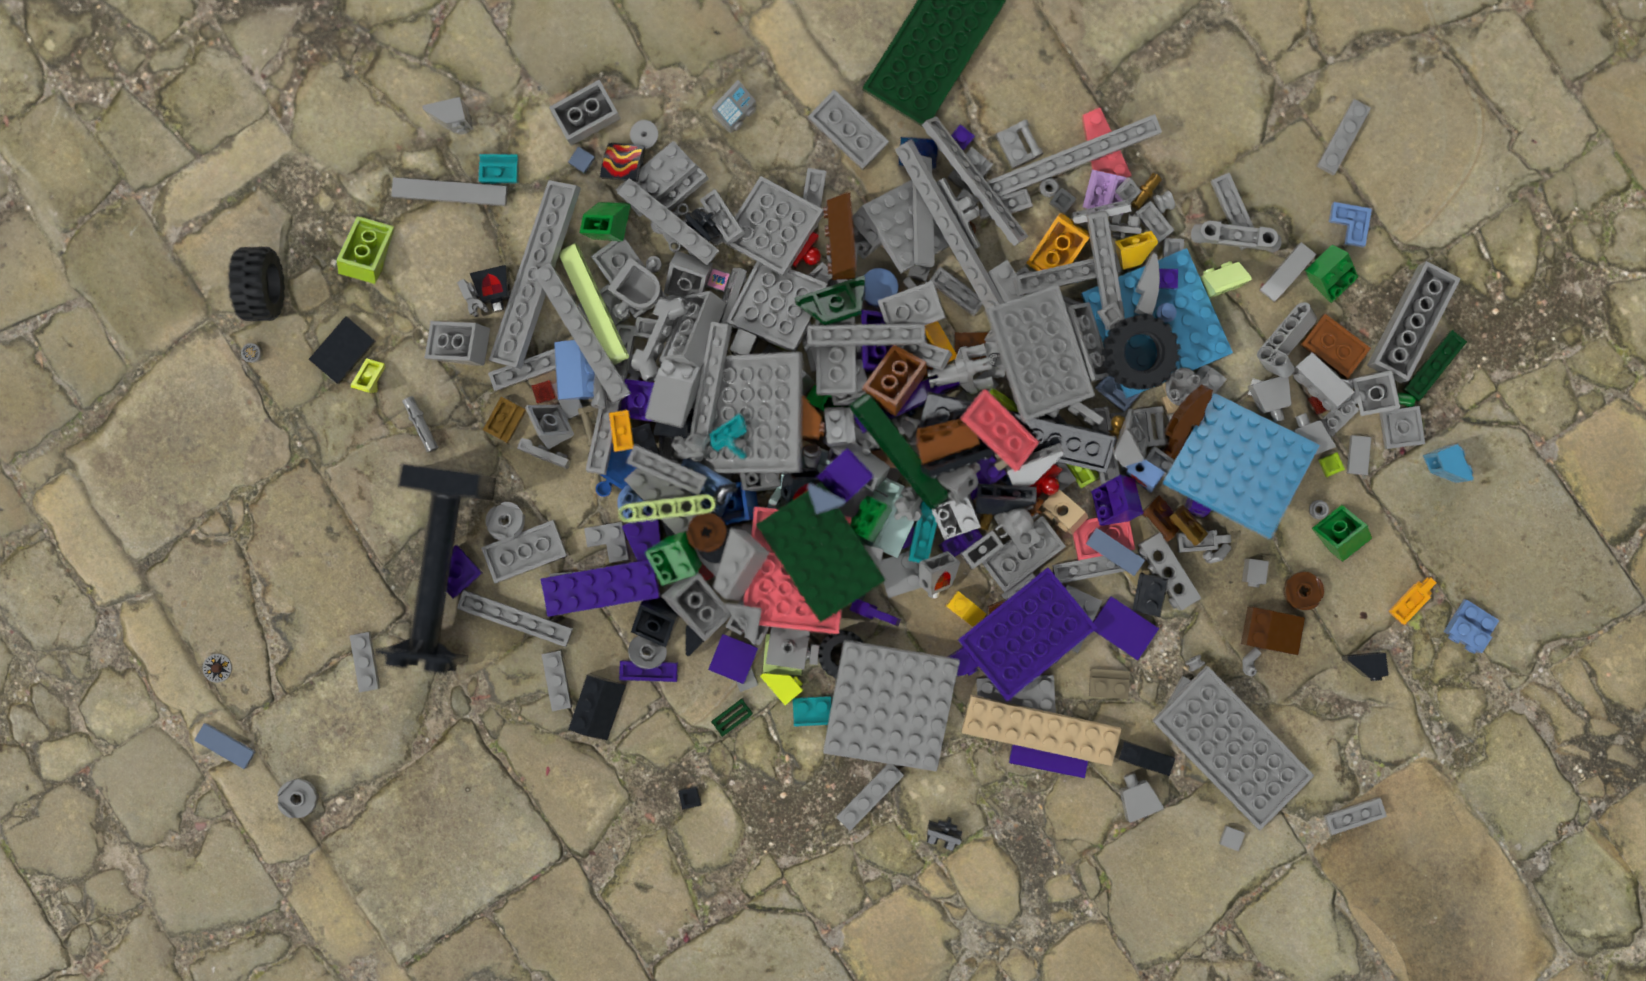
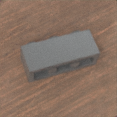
[1293,352,1354,413]
[827,443,890,491]

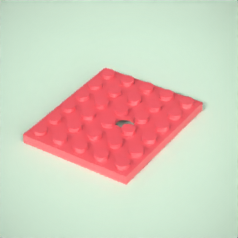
[743,507,851,634]

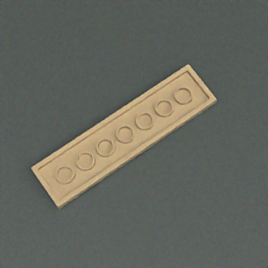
[961,694,1121,766]

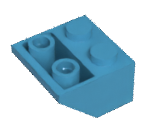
[1423,444,1474,483]

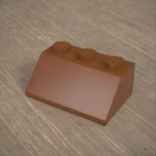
[862,345,927,417]
[801,396,825,441]

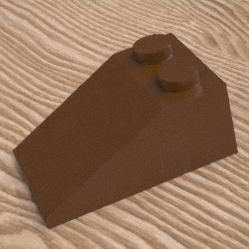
[1241,607,1305,655]

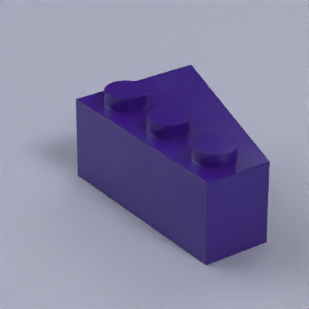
[622,512,662,561]

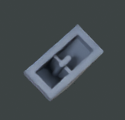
[808,483,845,515]

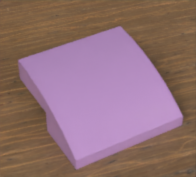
[1083,170,1127,214]

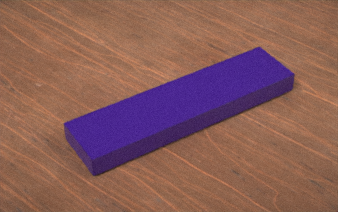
[1008,744,1088,778]

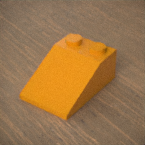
[1026,213,1090,271]

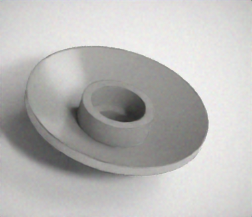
[628,636,667,669]

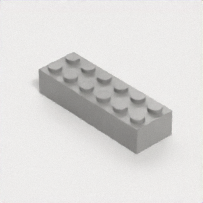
[1367,261,1460,383]

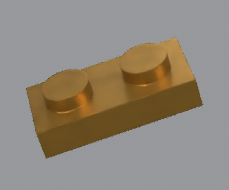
[1170,505,1208,546]

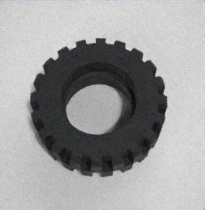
[228,247,285,321]
[1102,315,1181,389]

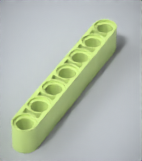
[559,243,629,366]

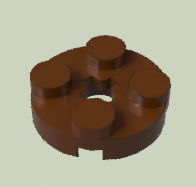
[687,513,726,552]
[1284,572,1324,610]

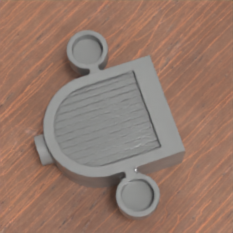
[608,256,663,320]

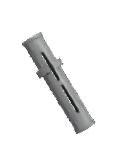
[402,396,439,453]

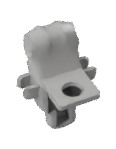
[994,506,1040,552]

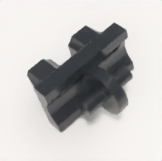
[685,208,721,242]
[927,817,962,851]

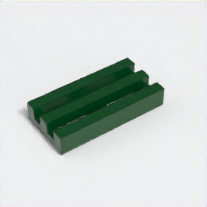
[711,698,753,737]

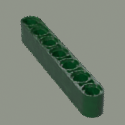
[850,393,949,510]

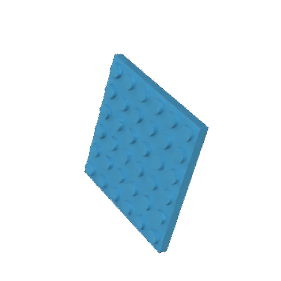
[1081,248,1233,399]
[1163,394,1320,539]

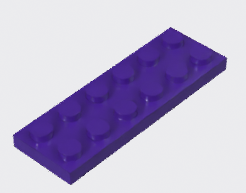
[541,560,661,617]

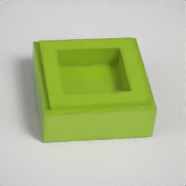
[1318,452,1345,477]

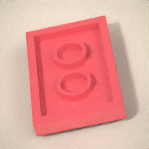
[1072,518,1135,560]

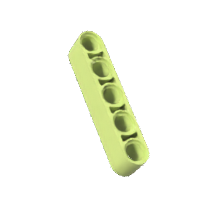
[619,494,715,522]

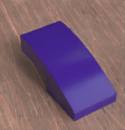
[938,529,982,557]

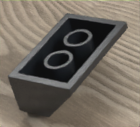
[568,673,626,740]

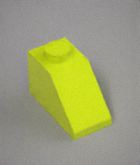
[760,673,803,705]

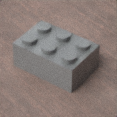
[549,80,620,146]

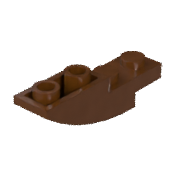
[1164,384,1213,459]

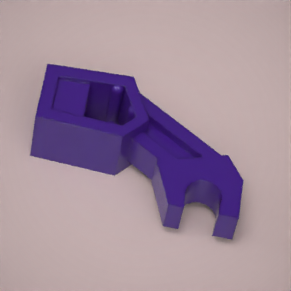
[850,599,901,626]

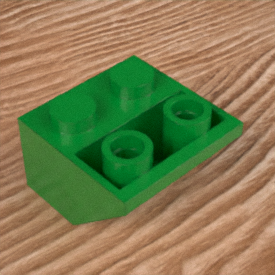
[579,202,631,241]
[1305,245,1359,303]
[851,495,893,543]
[645,531,702,586]

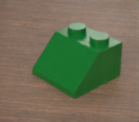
[1312,505,1372,562]

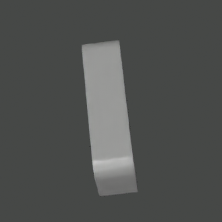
[1257,302,1317,378]

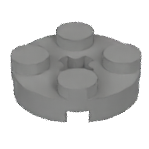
[485,502,525,541]
[277,778,319,818]

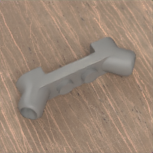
[1191,221,1281,253]
[631,297,689,382]

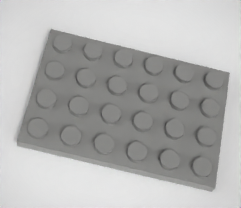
[985,285,1095,421]

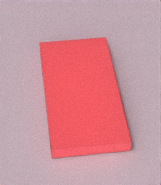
[961,389,1039,471]

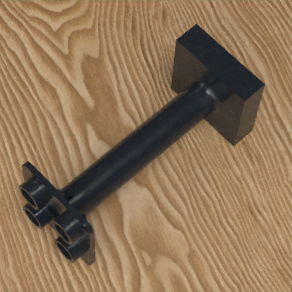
[375,463,496,674]

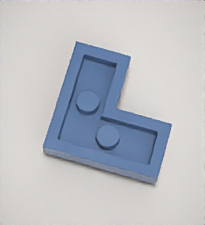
[1329,202,1372,247]

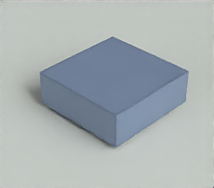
[568,146,595,174]

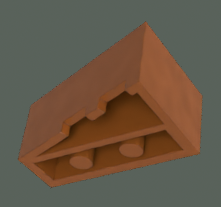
[917,419,980,464]

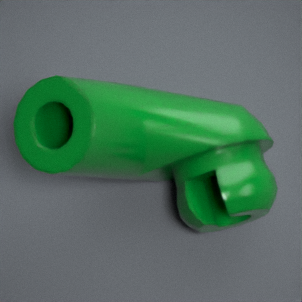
[1398,392,1415,407]

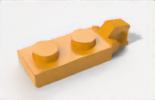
[1388,577,1436,625]

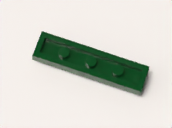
[1402,330,1467,402]

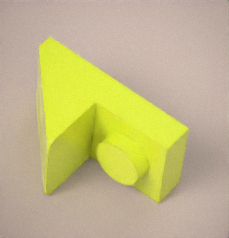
[351,358,385,393]

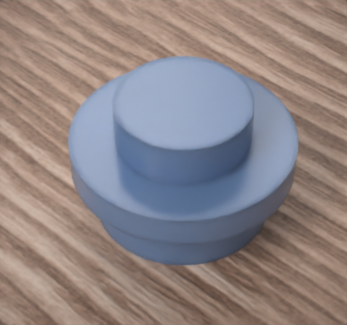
[1157,303,1176,322]

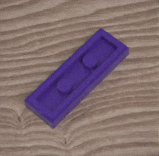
[619,660,678,682]

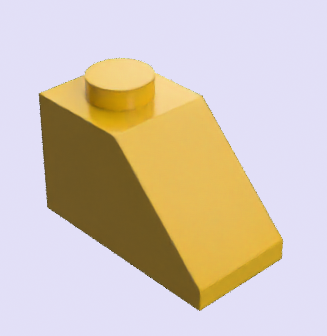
[1115,231,1158,270]
[945,591,987,627]

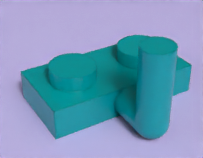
[709,413,747,459]

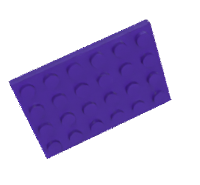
[958,567,1098,701]

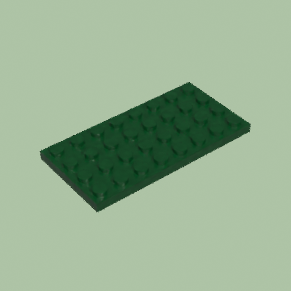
[862,0,1006,127]

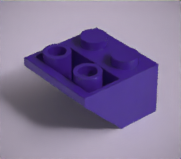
[1091,475,1143,526]

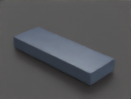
[1085,528,1145,576]
[194,723,256,769]

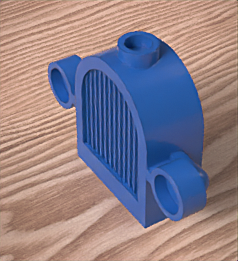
[596,438,637,497]

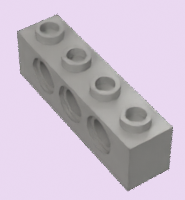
[1137,532,1201,610]

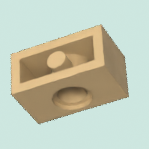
[1042,490,1088,534]

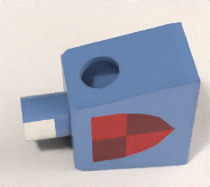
[1119,459,1165,493]

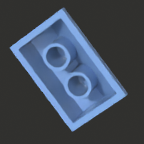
[554,340,595,400]

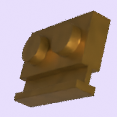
[483,397,526,443]

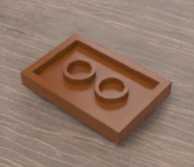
[1300,314,1371,379]

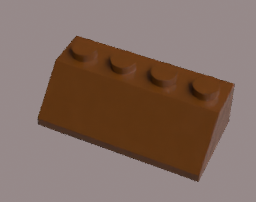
[823,192,856,280]

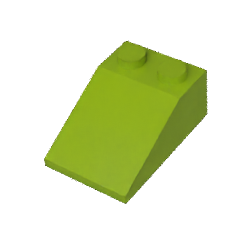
[336,216,394,284]

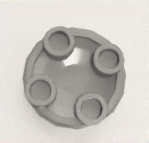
[1166,368,1201,406]

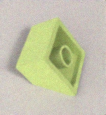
[1200,261,1252,299]

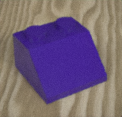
[817,447,874,504]

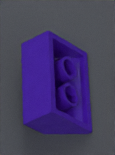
[861,310,893,374]

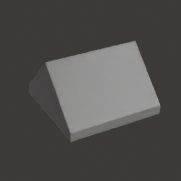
[1352,370,1401,416]
[526,404,574,449]

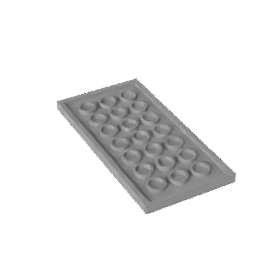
[1152,666,1314,830]

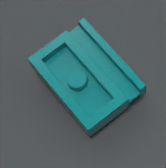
[479,154,519,184]
[792,696,831,727]

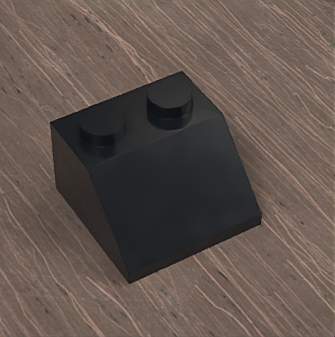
[631,597,680,648]

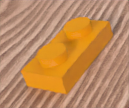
[609,410,634,452]

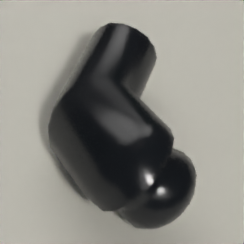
[713,483,737,506]

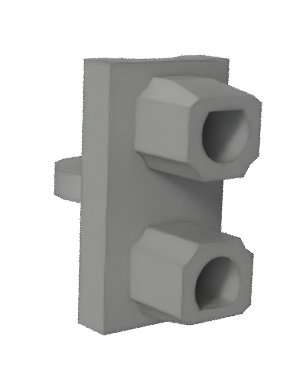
[1109,214,1142,240]
[672,434,709,462]
[894,486,923,521]

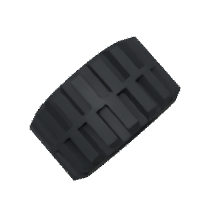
[818,630,863,679]

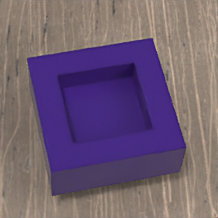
[951,124,975,151]
[1159,268,1178,289]

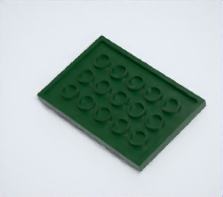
[756,482,886,623]

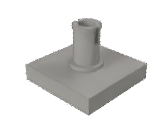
[766,627,810,670]

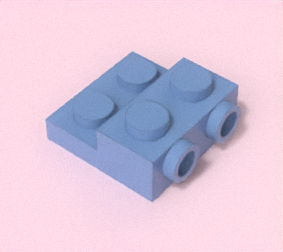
[1444,599,1499,654]

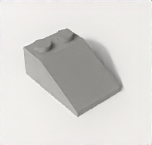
[425,321,490,366]
[646,359,701,428]
[662,572,732,641]

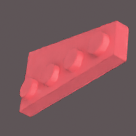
[1082,107,1132,178]

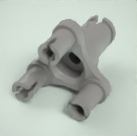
[927,344,994,395]

